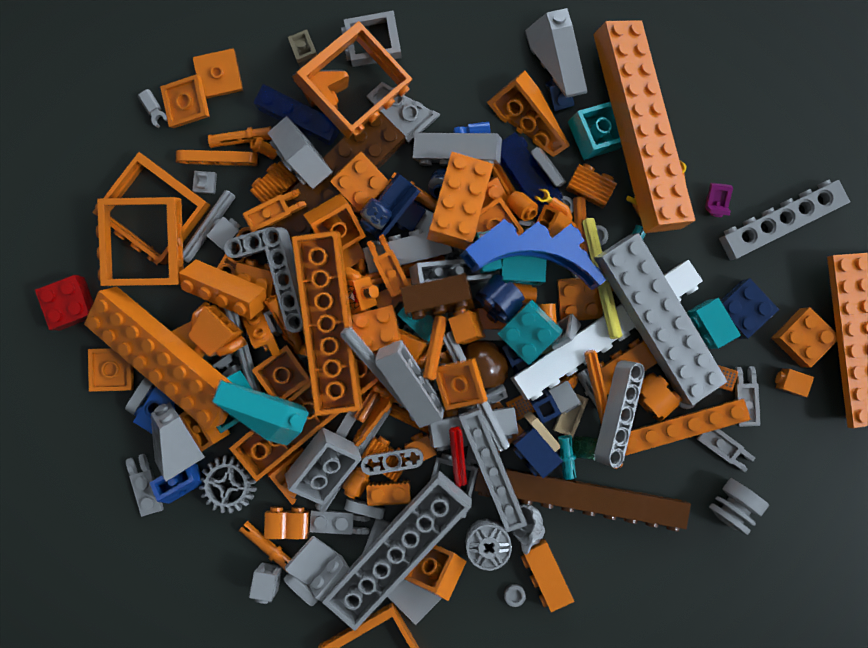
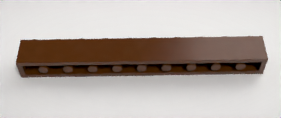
[474,464,691,532]

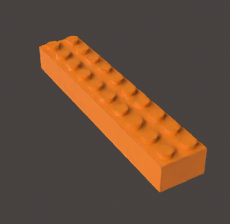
[593,20,696,233]

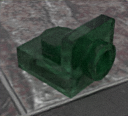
[573,437,598,461]

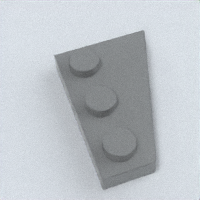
[367,82,440,144]

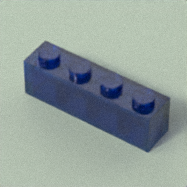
[253,84,340,146]
[500,132,563,218]

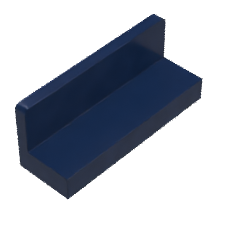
[359,173,420,242]

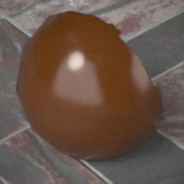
[462,340,509,388]

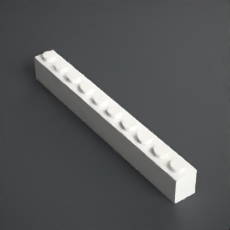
[510,260,703,401]

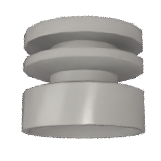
[709,478,769,535]
[465,518,512,571]

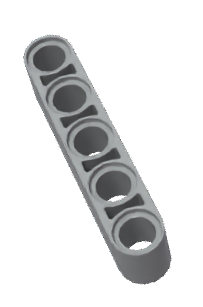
[595,360,645,468]

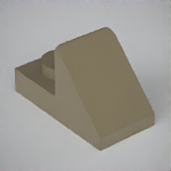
[288,30,317,68]

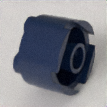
[473,274,526,324]

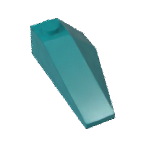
[212,380,309,446]

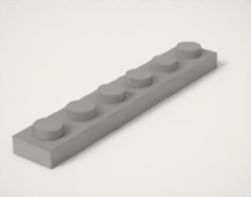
[459,407,527,532]

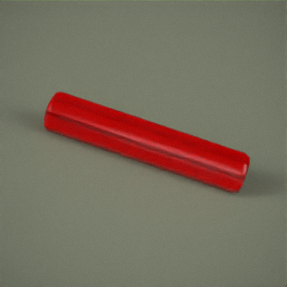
[449,426,467,487]

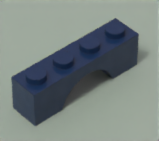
[500,344,561,424]

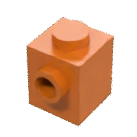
[404,432,437,464]

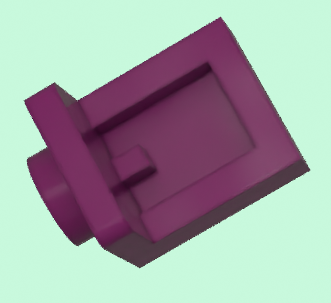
[705,183,733,217]

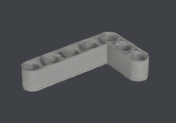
[224,227,304,333]

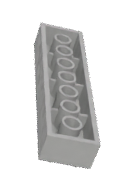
[594,233,728,406]
[322,471,472,631]

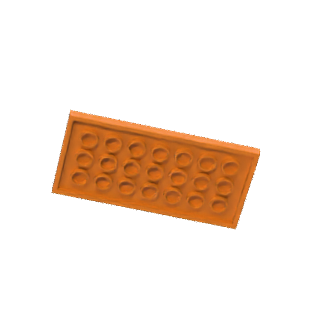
[827,253,868,428]

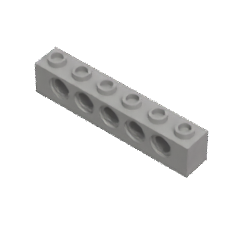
[719,179,850,261]

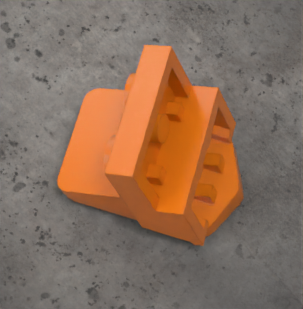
[292,70,349,121]

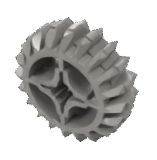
[199,455,257,513]

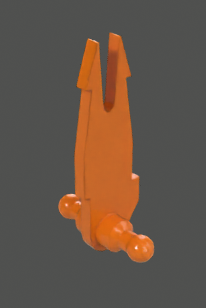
[353,384,404,447]

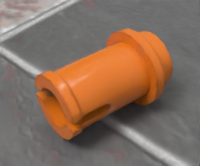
[250,137,277,159]

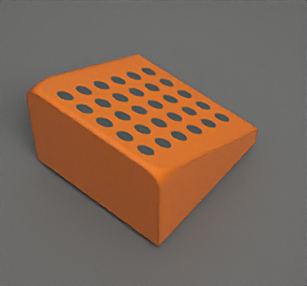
[718,365,738,391]
[506,395,535,421]

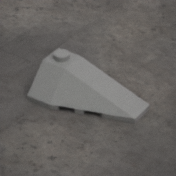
[525,8,587,98]

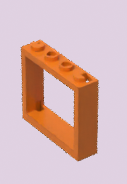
[294,21,412,139]
[92,152,211,265]
[95,197,184,286]
[318,602,419,648]

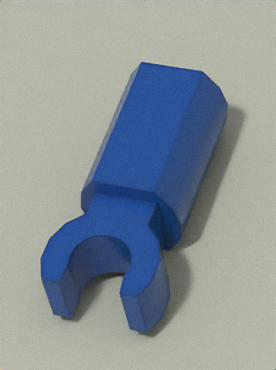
[454,121,491,133]

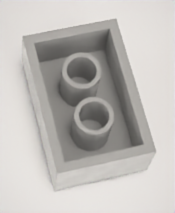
[268,116,332,189]
[285,427,362,506]

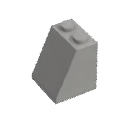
[151,402,205,481]

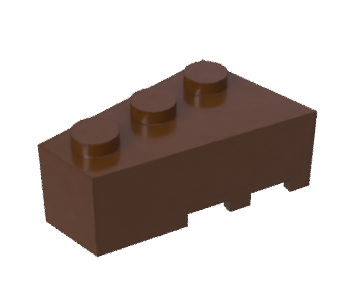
[401,273,475,320]

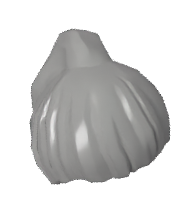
[512,504,545,554]

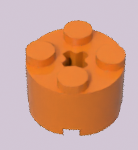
[638,372,682,422]

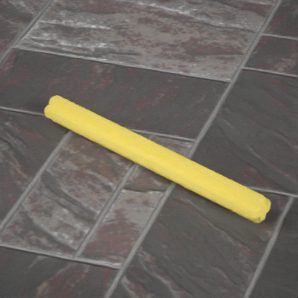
[582,218,622,339]

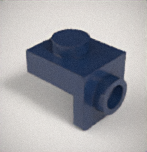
[545,77,574,111]

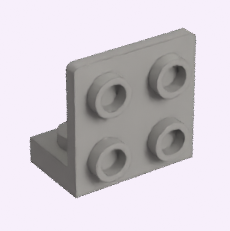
[285,536,350,602]

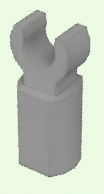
[137,89,168,128]

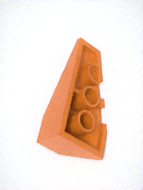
[487,71,570,157]

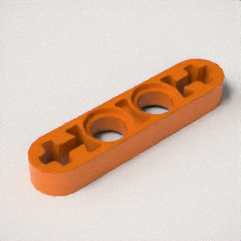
[176,150,258,166]

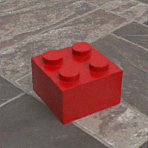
[35,275,94,331]

